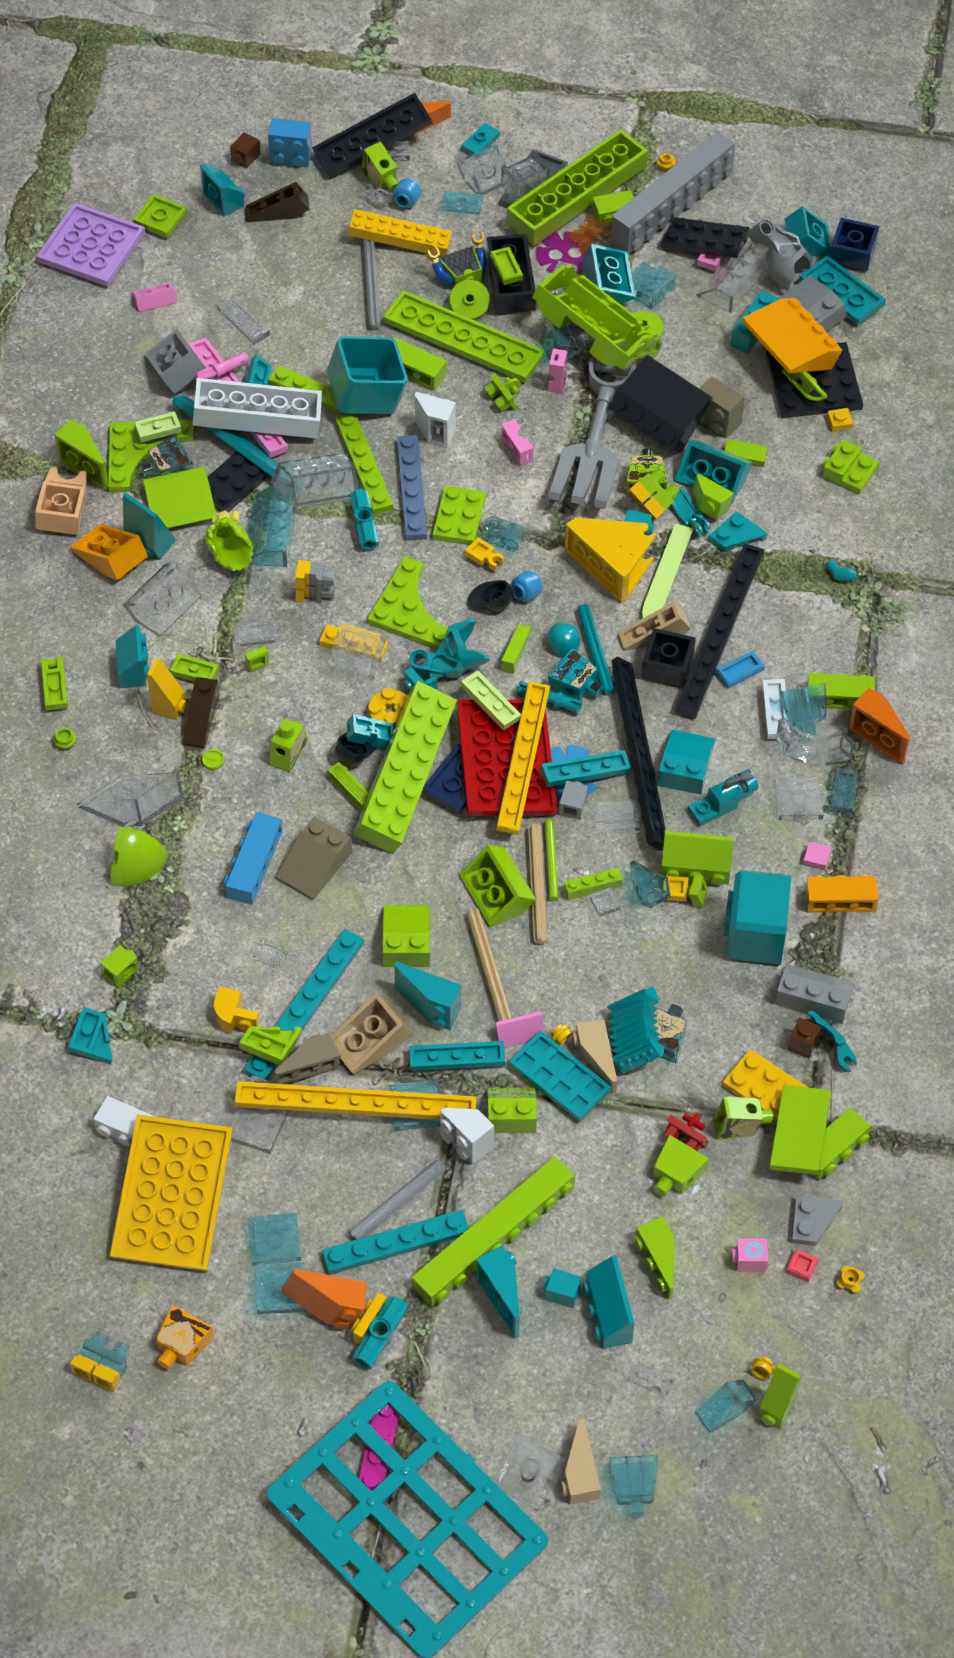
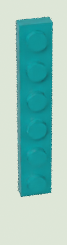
[322,1209,469,1275]

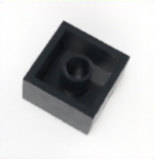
[641,628,696,687]

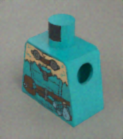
[548,648,603,700]

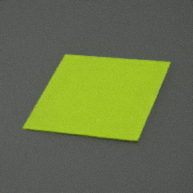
[143,466,216,528]

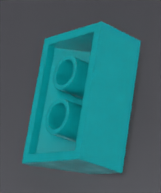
[581,244,636,304]
[675,440,752,503]
[583,1255,634,1349]

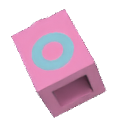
[732,1239,768,1272]

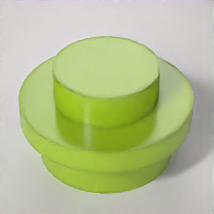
[54,728,76,749]

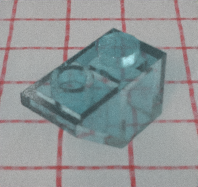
[630,861,671,908]

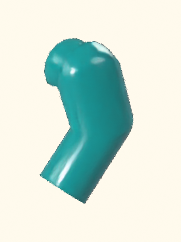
[826,560,857,582]

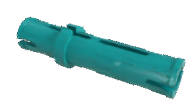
[516,681,583,714]

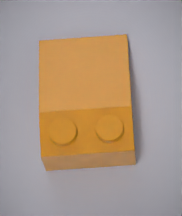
[70,523,148,580]

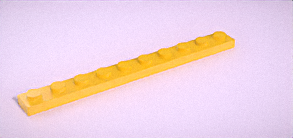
[235,1081,476,1120]

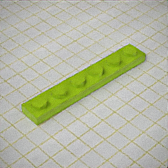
[335,413,394,515]

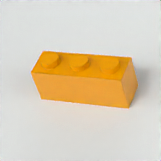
[805,875,878,913]

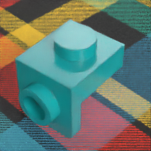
[403,667,438,692]

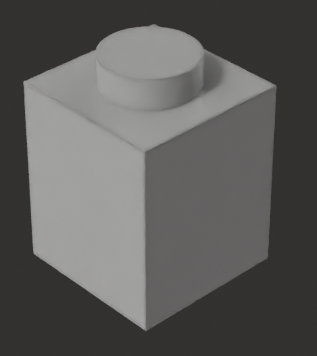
[559,781,588,820]

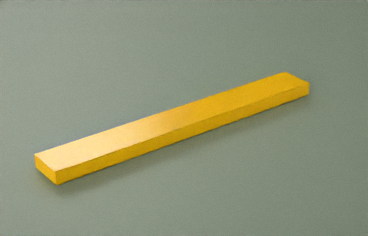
[496,681,550,835]

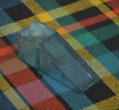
[542,318,579,363]

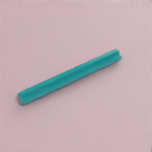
[578,604,615,695]

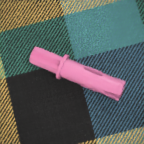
[194,352,249,381]

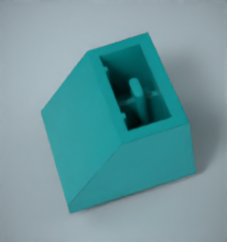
[115,625,149,688]

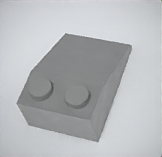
[779,275,847,332]
[145,329,206,394]

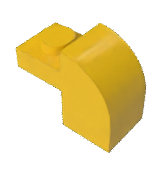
[214,986,260,1034]

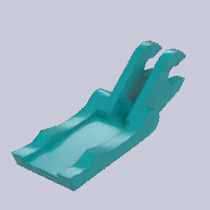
[670,486,711,538]
[807,1010,857,1072]

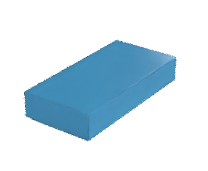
[716,651,765,689]

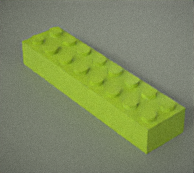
[506,129,648,247]
[353,681,457,854]

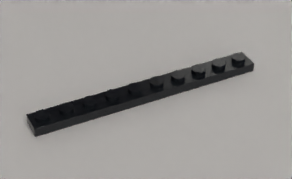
[675,543,765,719]
[611,656,666,851]

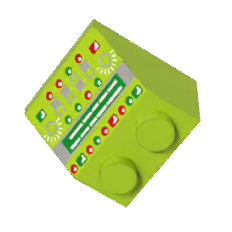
[488,1088,537,1133]

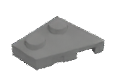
[792,1195,843,1246]

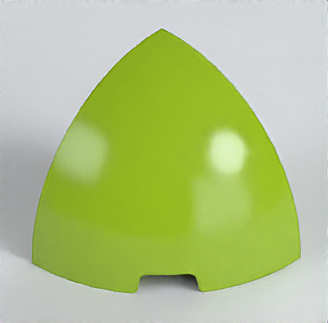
[111,823,168,886]

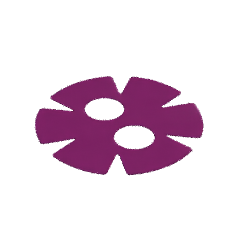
[536,231,592,274]

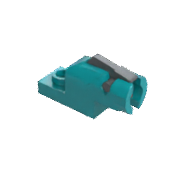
[688,769,759,827]

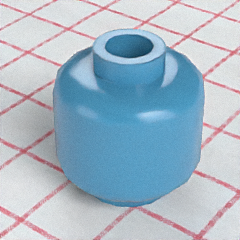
[393,178,421,208]
[511,571,542,602]

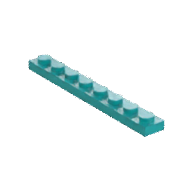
[244,929,364,1083]

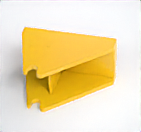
[565,518,656,603]

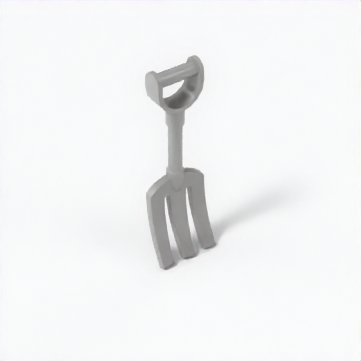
[548,355,637,509]

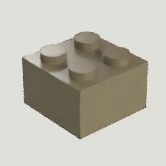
[699,376,745,438]

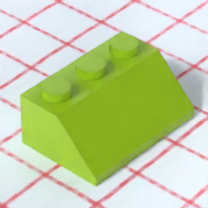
[661,831,734,885]
[459,845,536,927]

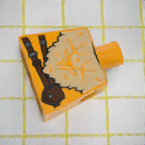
[156,1305,214,1370]

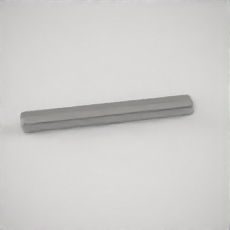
[349,1159,446,1240]

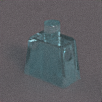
[779,683,826,737]
[608,1455,658,1517]

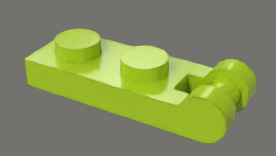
[41,656,68,711]

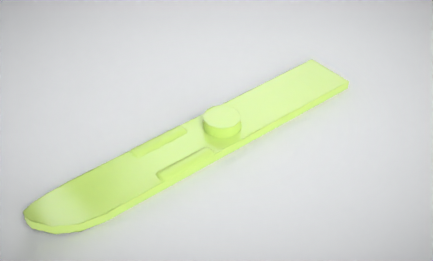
[642,524,693,619]

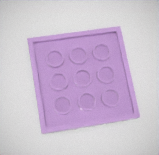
[36,202,145,287]

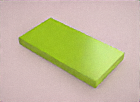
[770,1085,831,1175]

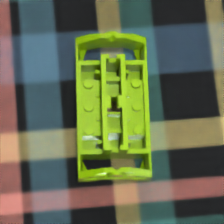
[532,264,663,370]

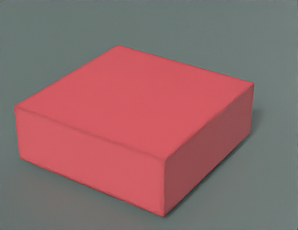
[786,1249,819,1282]

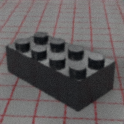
[486,234,536,314]

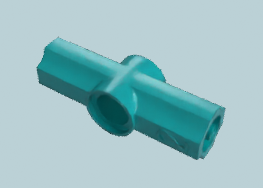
[350,489,379,551]
[352,1296,408,1370]

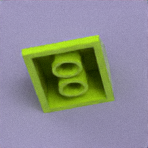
[54,419,108,491]
[383,905,430,967]

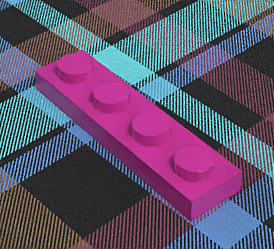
[359,1404,400,1491]

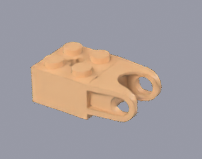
[35,466,87,535]

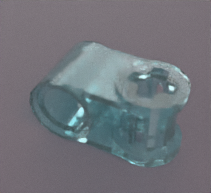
[483,516,526,552]

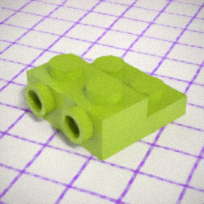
[822,439,880,495]

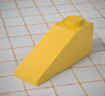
[147,657,187,720]

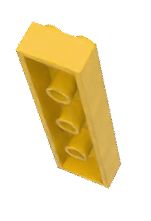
[348,209,452,256]

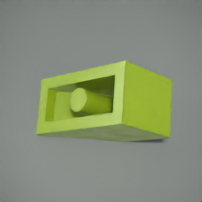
[692,474,734,520]

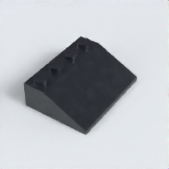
[608,355,713,452]

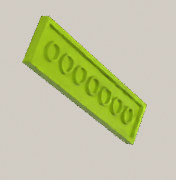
[383,290,545,383]

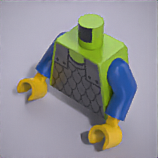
[425,232,487,288]

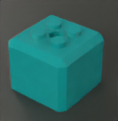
[327,336,408,414]
[723,870,792,965]

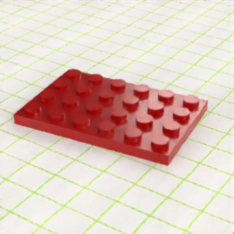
[456,700,558,816]

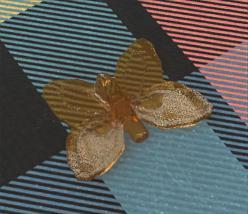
[568,213,611,253]

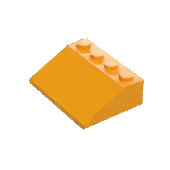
[741,298,842,373]

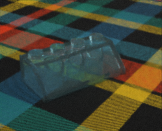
[249,483,297,567]

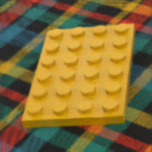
[110,1114,233,1272]

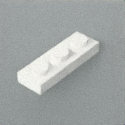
[762,679,790,739]

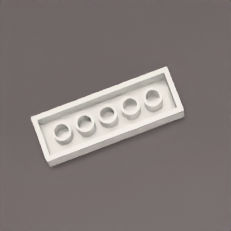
[193,378,322,439]

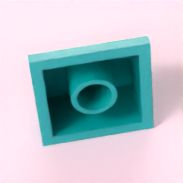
[200,164,245,217]
[784,206,832,257]

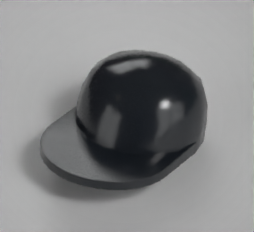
[468,580,514,612]
[334,732,376,767]

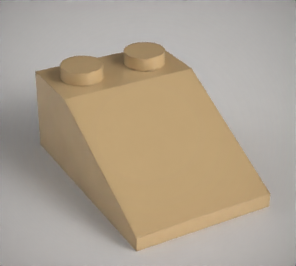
[331,992,415,1074]

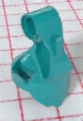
[409,618,490,679]

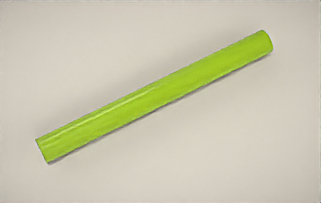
[545,819,559,901]

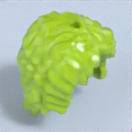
[205,517,254,572]

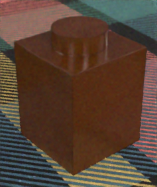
[230,132,261,168]
[788,1017,821,1059]

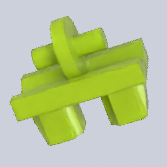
[484,372,521,412]

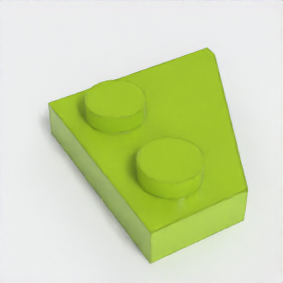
[239,1026,302,1065]

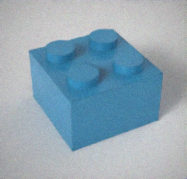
[268,118,312,167]

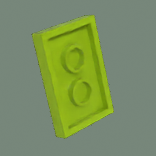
[433,485,486,545]

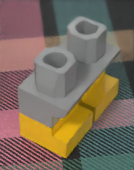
[295,560,335,604]

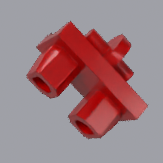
[664,1112,709,1151]

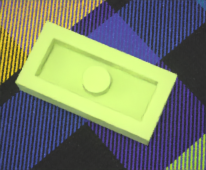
[135,411,181,442]

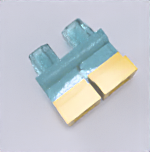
[70,1332,130,1392]

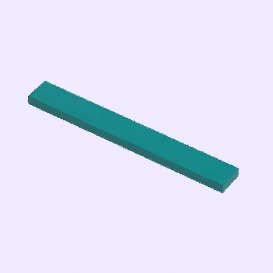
[172,396,305,490]

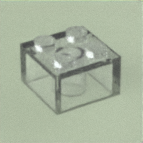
[327,623,386,681]

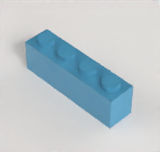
[223,812,283,905]

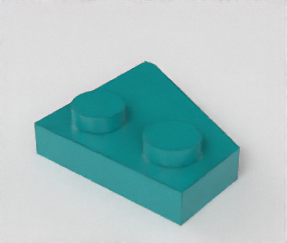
[708,511,768,552]
[68,1007,113,1064]

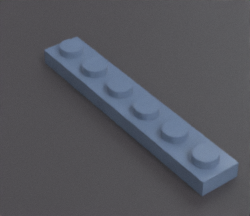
[397,435,427,541]

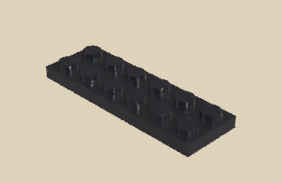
[312,93,433,179]

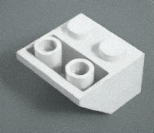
[415,392,456,448]
[440,1108,494,1165]

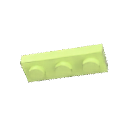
[460,671,521,730]

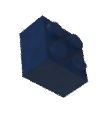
[830,218,880,271]

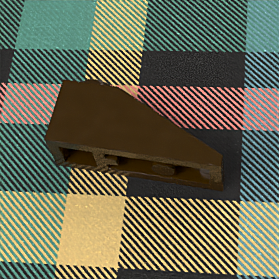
[245,182,310,222]
[182,677,220,749]

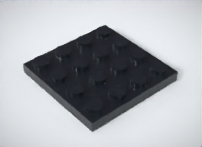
[766,342,863,419]

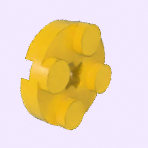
[368,687,407,728]

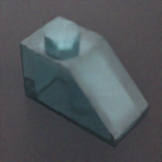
[695,1379,757,1433]

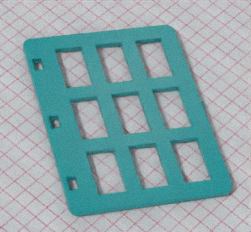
[267,1381,548,1658]

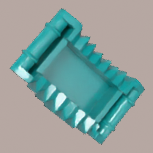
[607,986,664,1074]

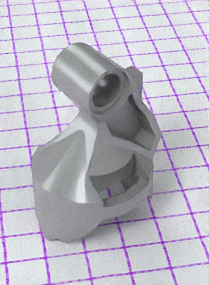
[749,219,813,291]

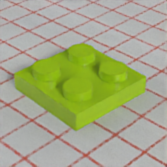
[133,194,188,239]

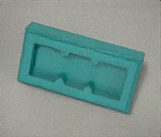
[461,123,500,158]

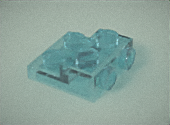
[632,261,677,309]

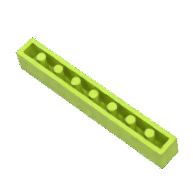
[412,1156,575,1307]

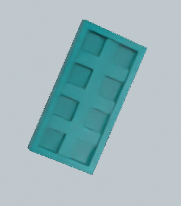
[509,1030,611,1122]

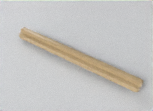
[528,823,547,945]
[467,908,512,1021]

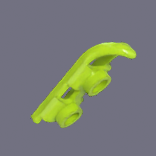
[782,369,828,401]

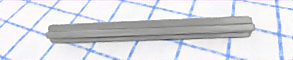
[363,239,380,330]

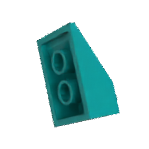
[123,493,176,559]
[658,730,715,795]
[394,961,461,1031]
[476,1245,520,1338]

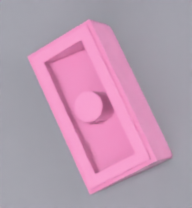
[132,283,177,311]
[495,1012,545,1048]

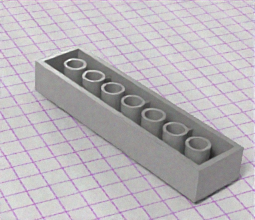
[610,131,735,255]

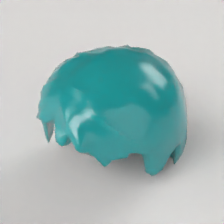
[547,622,580,658]

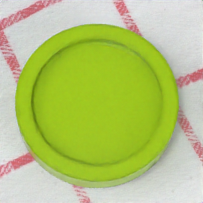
[202,749,225,770]

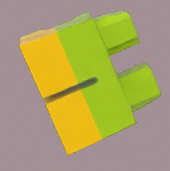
[627,469,680,521]

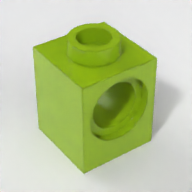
[100,945,138,988]

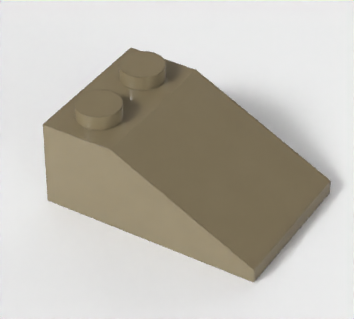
[276,816,352,900]

